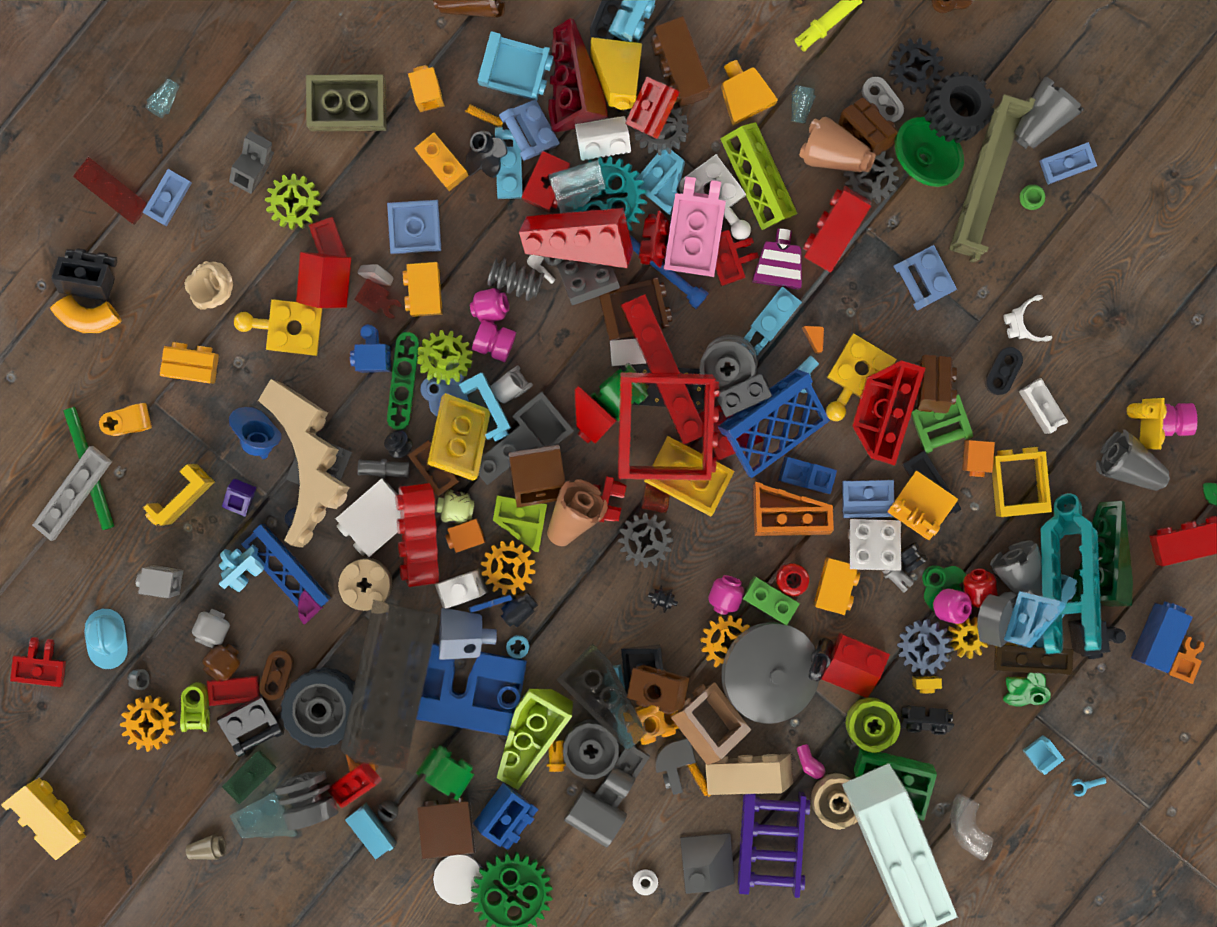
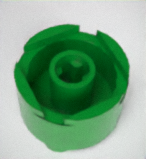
[591,363,649,421]
[415,745,475,800]

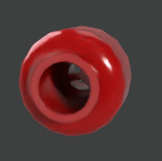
[775,563,809,596]
[963,569,998,608]

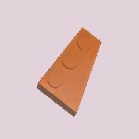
[753,482,834,536]

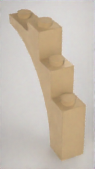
[258,379,350,547]

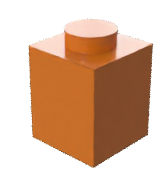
[962,440,995,477]
[445,518,486,553]

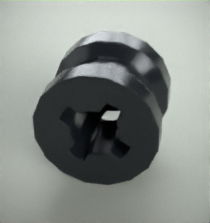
[901,542,928,573]

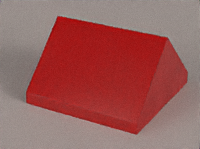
[296,252,351,308]

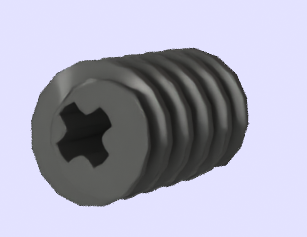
[488,257,545,301]

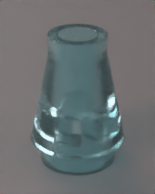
[145,79,180,118]
[791,85,816,124]

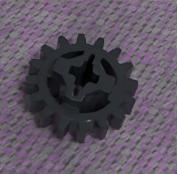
[888,38,944,95]

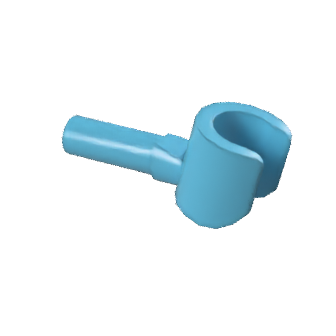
[1071,777,1106,796]

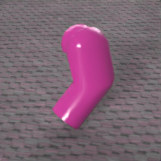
[796,745,825,779]

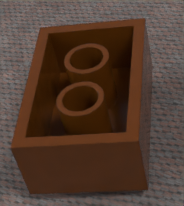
[650,16,711,108]

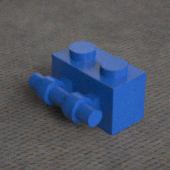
[350,325,391,373]
[473,783,539,850]

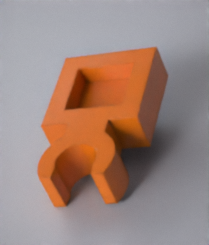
[1167,636,1204,684]

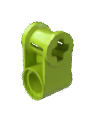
[180,682,210,732]

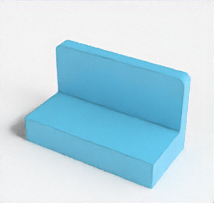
[345,803,397,860]

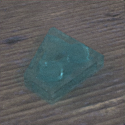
[230,791,298,838]

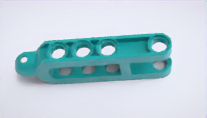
[1041,493,1102,654]

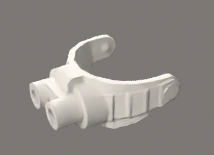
[1004,295,1052,342]

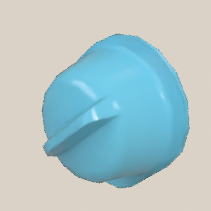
[85,609,128,669]

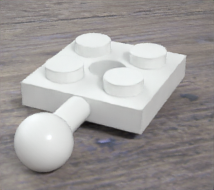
[678,154,751,240]

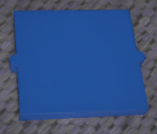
[468,595,512,612]

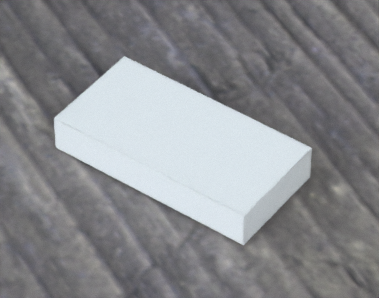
[610,339,646,366]

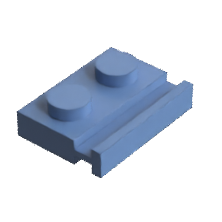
[842,480,894,518]

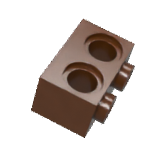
[408,440,460,496]

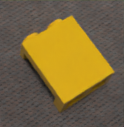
[143,464,215,526]

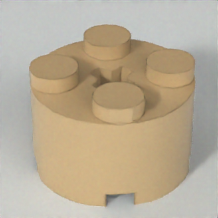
[338,558,393,611]
[811,773,858,829]

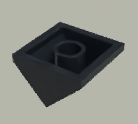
[621,644,663,699]

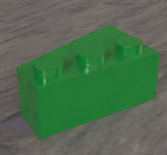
[854,748,937,821]

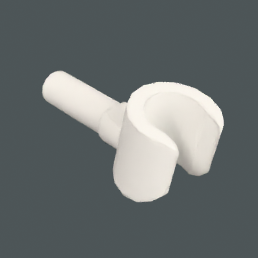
[527,255,556,284]

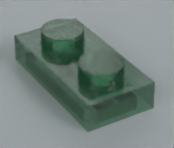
[222,750,277,805]

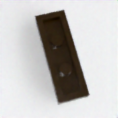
[994,645,1074,675]

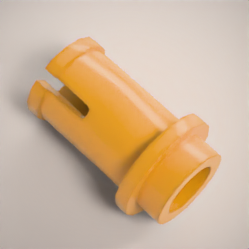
[546,740,566,772]

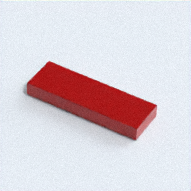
[327,760,382,808]

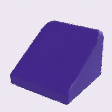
[222,479,256,516]

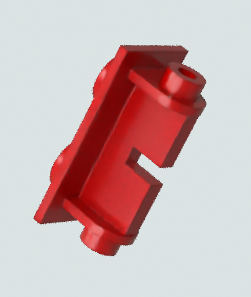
[639,211,670,268]

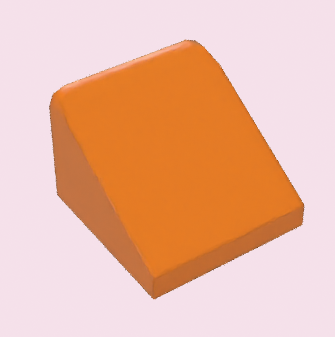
[802,326,824,354]

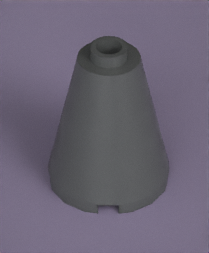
[1014,77,1084,149]
[1096,430,1170,491]
[990,540,1042,596]

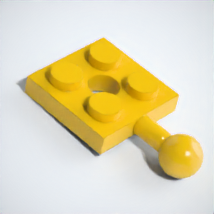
[234,299,323,356]
[826,333,897,421]

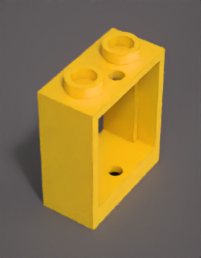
[992,447,1052,517]

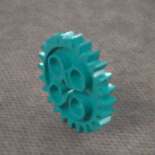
[565,156,647,231]

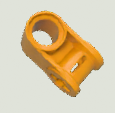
[99,403,152,436]

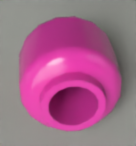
[470,288,509,322]
[708,575,745,615]
[933,589,972,624]

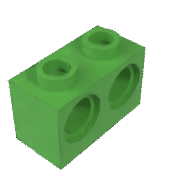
[742,576,800,625]

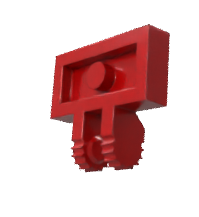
[715,230,759,287]
[10,637,66,687]

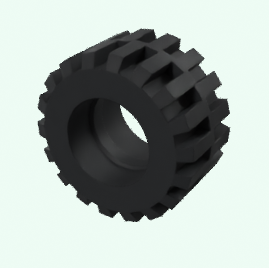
[924,72,995,143]

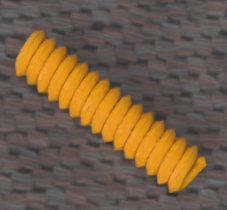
[465,104,503,127]
[687,763,711,797]

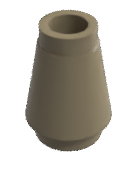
[186,834,226,860]

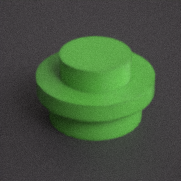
[1020,185,1045,210]

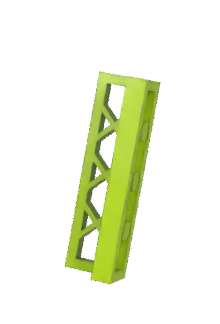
[720,122,798,230]

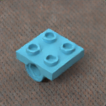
[609,0,656,42]

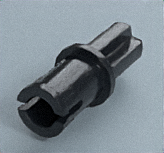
[808,638,834,681]

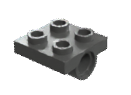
[557,260,620,306]

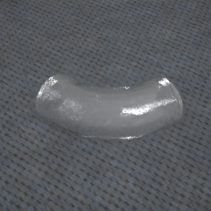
[950,793,993,860]

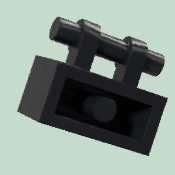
[51,248,117,301]
[1068,619,1126,659]

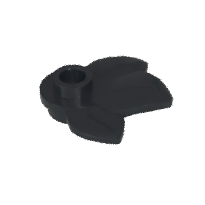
[465,130,508,178]

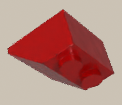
[822,632,890,698]

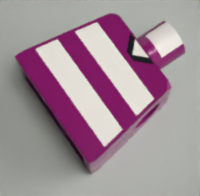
[752,229,802,290]

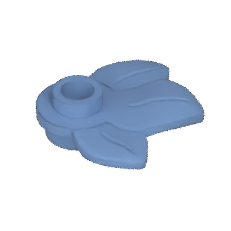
[420,374,469,416]

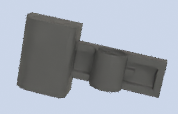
[478,392,574,485]
[564,743,650,848]

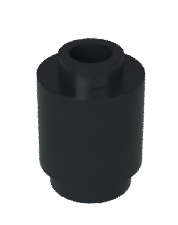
[501,590,538,627]

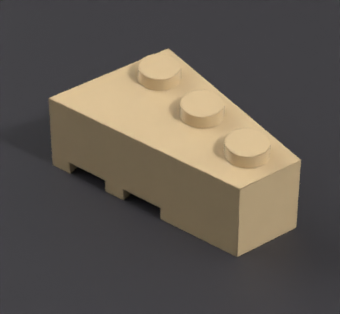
[705,754,793,795]

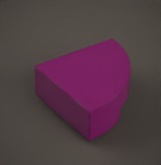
[298,590,324,625]

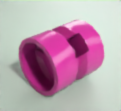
[472,320,517,362]
[1163,403,1197,436]

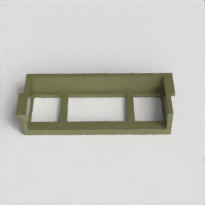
[949,94,1035,263]

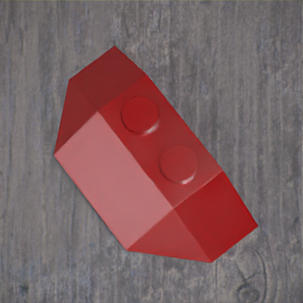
[852,360,925,465]

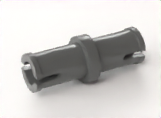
[358,459,410,479]

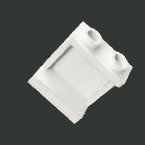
[336,479,401,557]

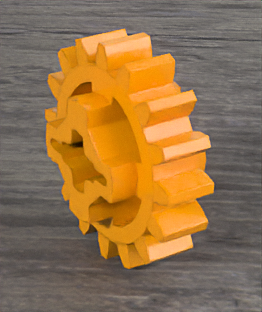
[481,540,536,595]
[700,615,750,667]
[120,695,178,752]

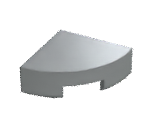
[357,264,394,286]

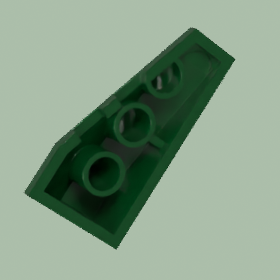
[1071,501,1133,607]

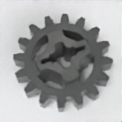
[634,106,688,155]
[843,151,899,204]
[618,513,673,568]

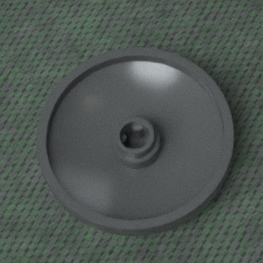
[722,622,819,724]

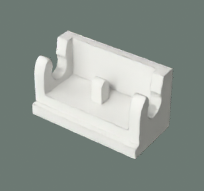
[1019,378,1068,434]

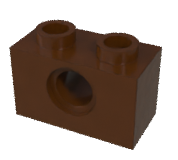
[627,665,689,714]

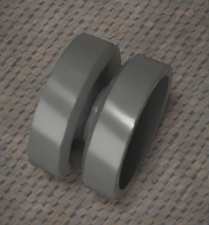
[700,334,758,393]
[563,719,619,779]

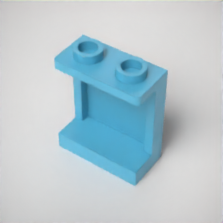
[478,31,554,100]
[459,373,512,442]

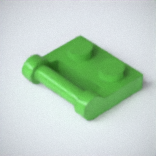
[911,395,973,454]

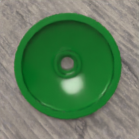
[894,117,964,187]

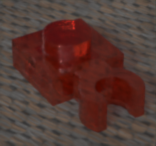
[354,278,402,319]

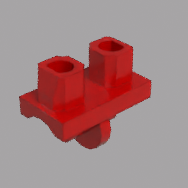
[593,476,627,523]

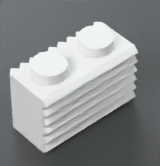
[575,116,631,161]

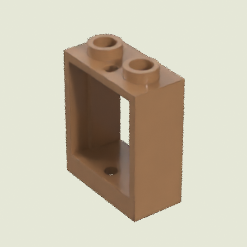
[671,682,751,766]

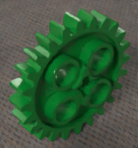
[471,852,553,927]

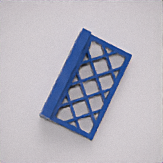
[718,369,830,478]

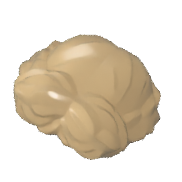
[184,261,233,310]

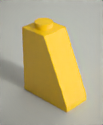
[590,38,642,110]

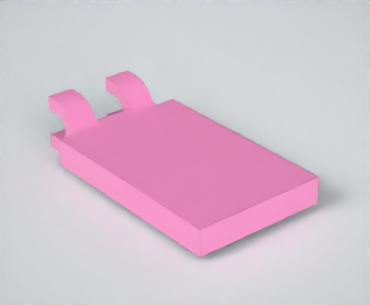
[664,177,726,277]

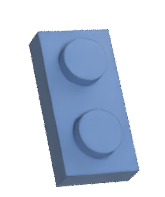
[1039,142,1097,184]
[143,169,192,226]

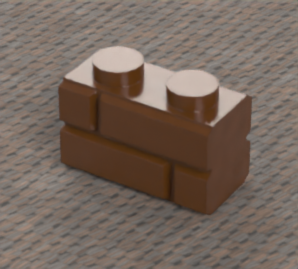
[838,97,898,157]
[918,355,957,414]

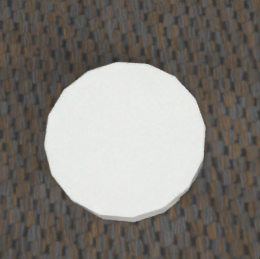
[433,854,482,905]

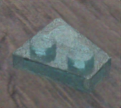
[549,160,606,213]

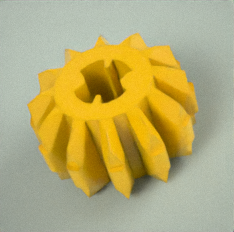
[946,617,989,659]

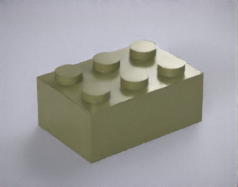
[306,75,387,131]

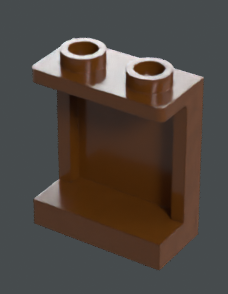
[599,277,673,341]

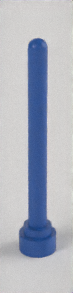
[630,235,709,309]

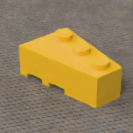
[1,777,86,860]

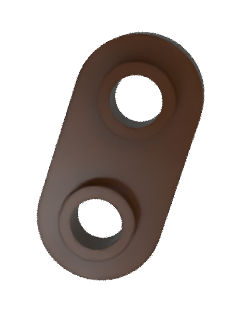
[259,650,294,700]

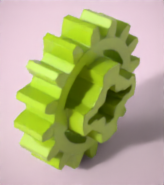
[265,174,321,230]
[417,330,473,385]

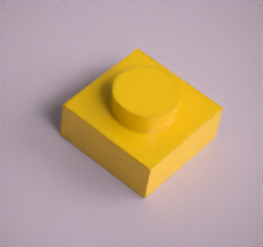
[912,676,942,694]

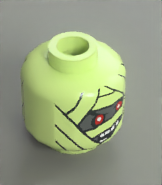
[436,490,474,525]

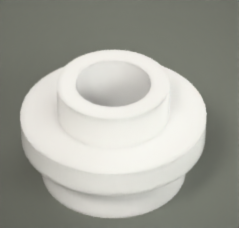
[633,869,658,895]

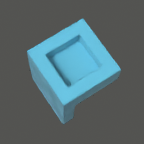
[1023,735,1065,775]

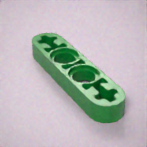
[387,332,420,430]

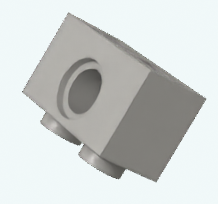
[136,565,183,598]

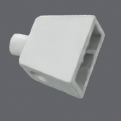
[435,568,488,608]

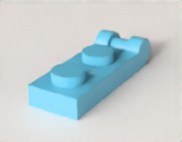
[495,127,523,199]

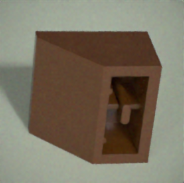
[509,445,565,508]

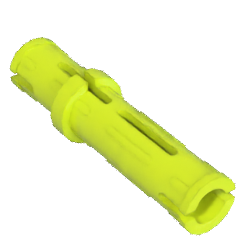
[794,0,862,52]

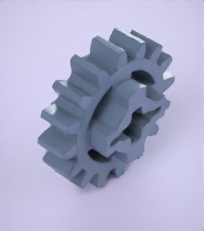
[897,619,954,675]

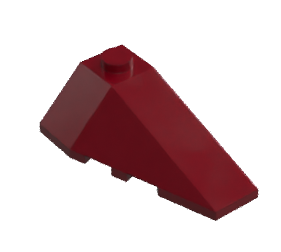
[548,18,608,132]

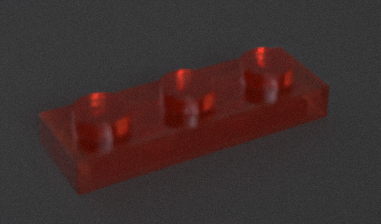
[73,157,148,225]

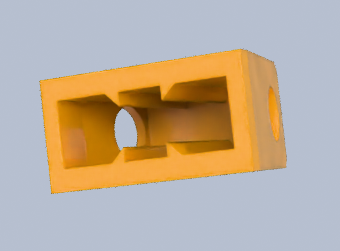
[721,60,778,126]

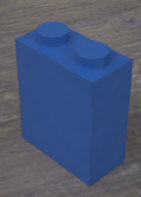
[1131,601,1192,673]

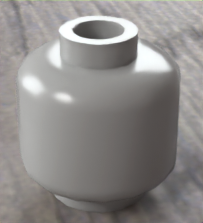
[192,609,230,648]

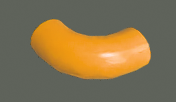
[50,295,122,333]

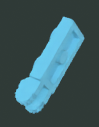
[744,287,802,355]

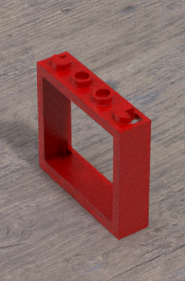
[618,373,719,480]

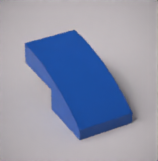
[778,456,837,495]

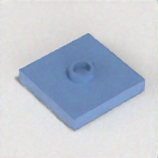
[387,200,442,254]

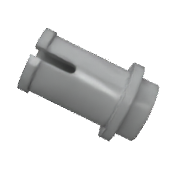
[882,569,914,592]

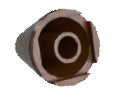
[433,0,505,18]

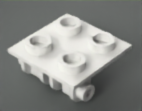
[848,519,901,571]

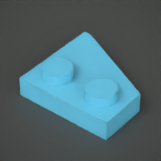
[636,150,685,215]

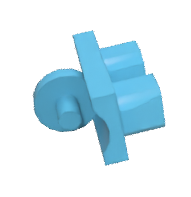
[219,545,265,592]

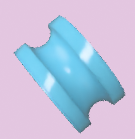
[506,635,529,659]

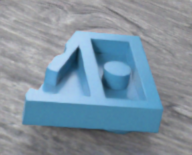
[1004,591,1066,648]

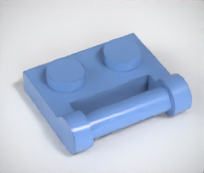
[499,99,560,161]
[894,245,957,310]

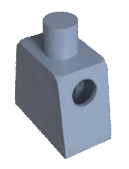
[439,608,497,659]

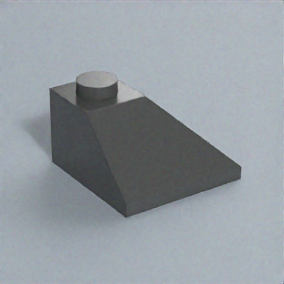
[680,833,735,894]

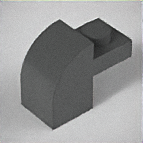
[229,131,274,194]
[978,592,1018,647]
[655,735,696,795]

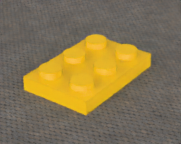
[427,393,490,481]
[644,436,735,516]

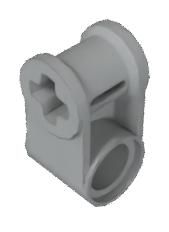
[491,365,533,403]

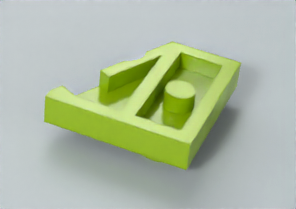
[493,495,547,552]

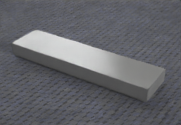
[32,446,112,541]

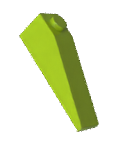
[497,689,573,790]

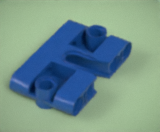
[392,639,527,736]

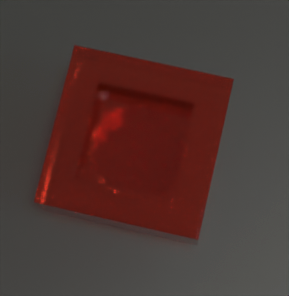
[642,483,670,514]

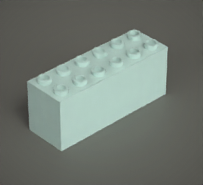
[842,764,957,927]

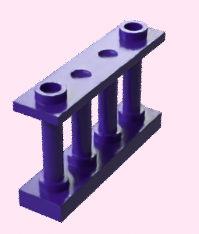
[737,792,810,898]

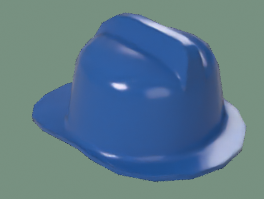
[229,407,281,459]

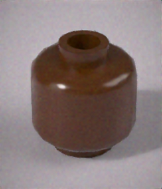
[202,644,241,682]

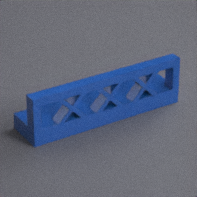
[241,524,332,607]

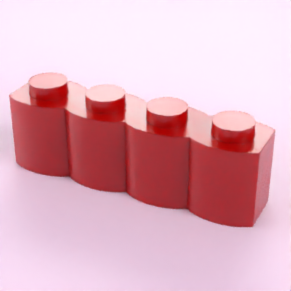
[395,483,439,587]

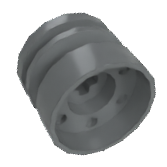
[274,771,339,831]

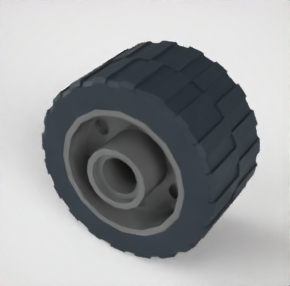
[281,667,362,748]

